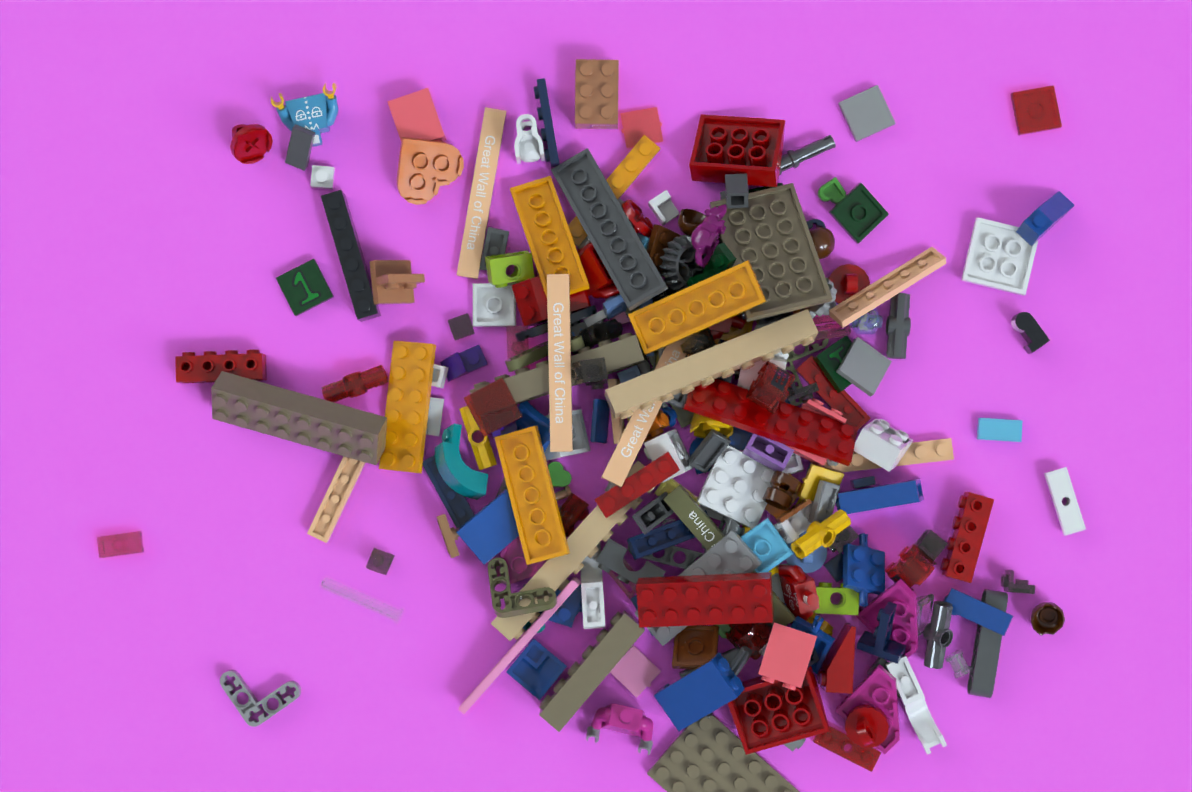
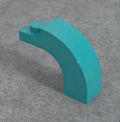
[435,423,488,500]

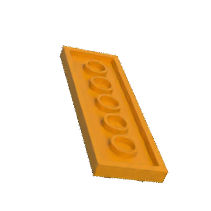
[510,175,590,298]
[628,260,767,355]
[379,341,436,474]
[494,426,570,565]

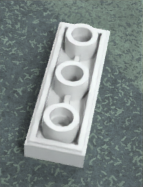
[1044,467,1086,536]

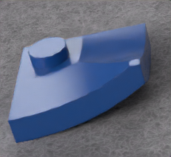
[515,401,550,452]
[506,639,567,700]

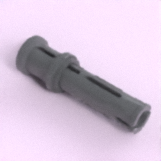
[779,135,836,176]

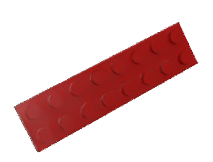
[683,378,858,466]

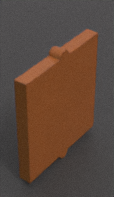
[775,499,812,523]

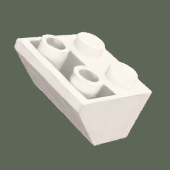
[854,418,913,472]

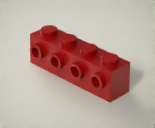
[175,349,267,384]
[940,492,994,583]

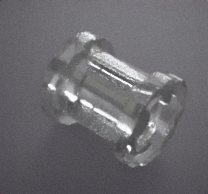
[944,650,972,678]

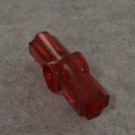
[321,365,389,403]

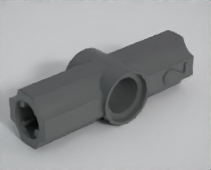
[886,293,911,359]
[923,601,953,669]

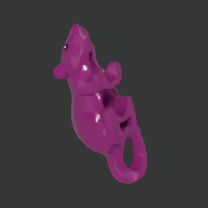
[691,204,727,267]

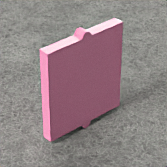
[610,645,661,698]

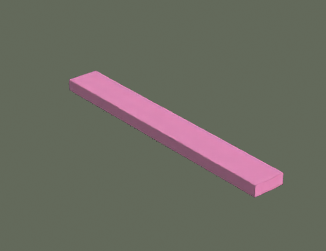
[458,577,581,714]

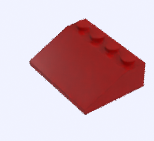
[689,114,786,187]
[728,666,830,755]

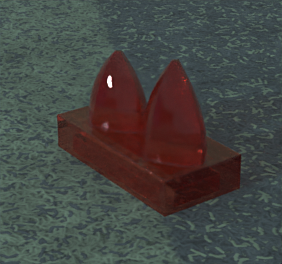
[559,493,589,537]

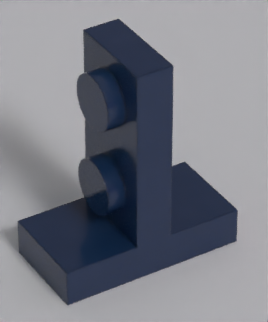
[856,602,906,664]

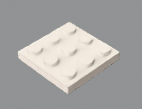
[961,217,1038,296]
[696,445,775,529]

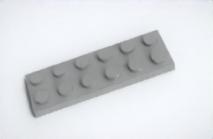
[634,529,762,646]

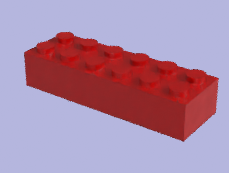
[636,572,774,628]

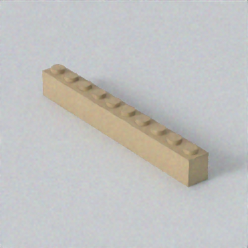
[604,309,819,419]
[491,460,656,641]

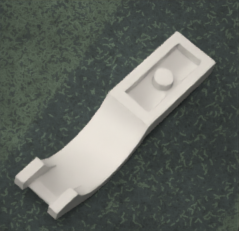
[580,542,606,629]
[885,655,947,755]

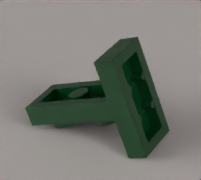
[686,243,737,287]

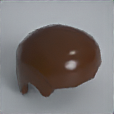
[678,209,706,236]
[809,226,835,259]
[1030,602,1065,636]

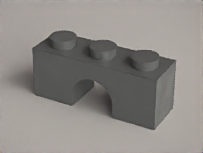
[596,538,666,584]

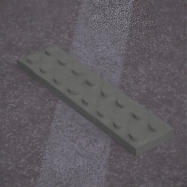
[551,148,668,311]

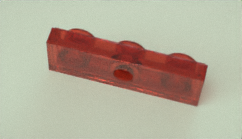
[813,726,881,772]

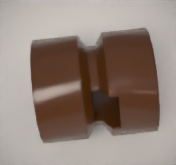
[763,471,800,511]

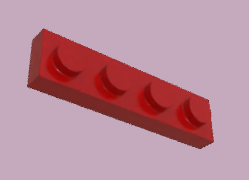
[796,355,871,431]
[594,452,680,518]

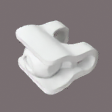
[514,114,545,164]

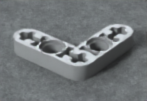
[220,670,301,727]

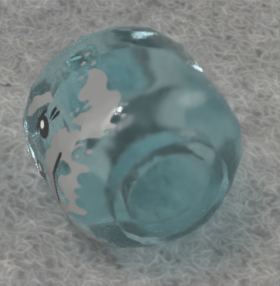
[849,308,883,335]

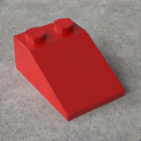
[511,276,591,327]
[817,623,856,694]

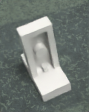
[774,501,813,544]

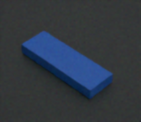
[946,588,1013,636]

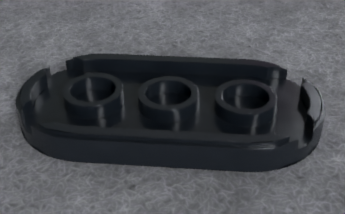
[515,305,597,342]

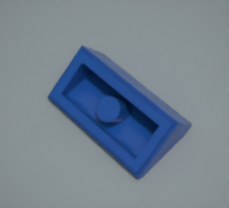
[590,399,610,443]

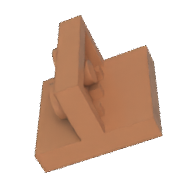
[369,260,425,305]

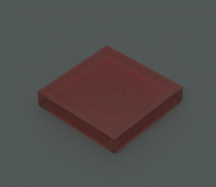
[1010,85,1062,136]
[464,377,523,437]

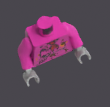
[586,704,653,755]

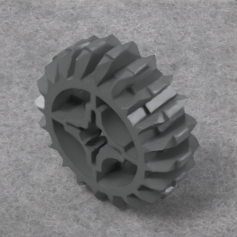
[659,235,706,292]

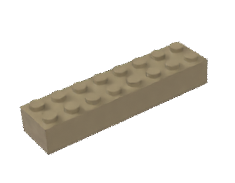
[469,332,646,416]
[211,371,387,465]

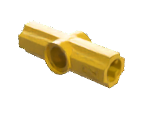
[459,404,497,470]
[791,509,851,559]

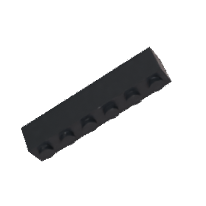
[321,190,381,322]

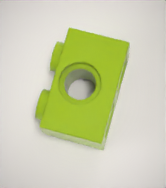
[485,250,534,288]
[813,582,859,615]

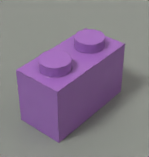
[742,433,794,472]

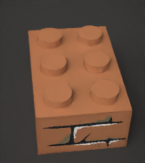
[575,59,619,129]

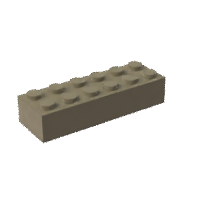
[539,610,645,732]

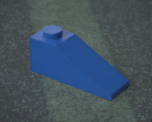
[1016,191,1075,246]

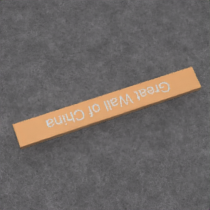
[457,107,507,279]
[547,274,573,452]
[601,333,697,487]

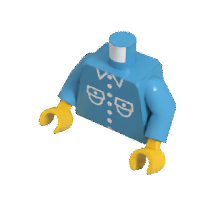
[271,83,339,147]

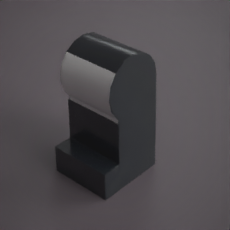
[1011,312,1050,354]

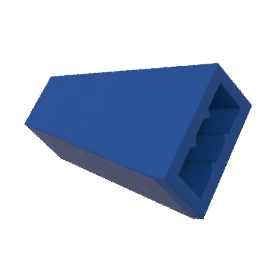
[836,478,924,514]

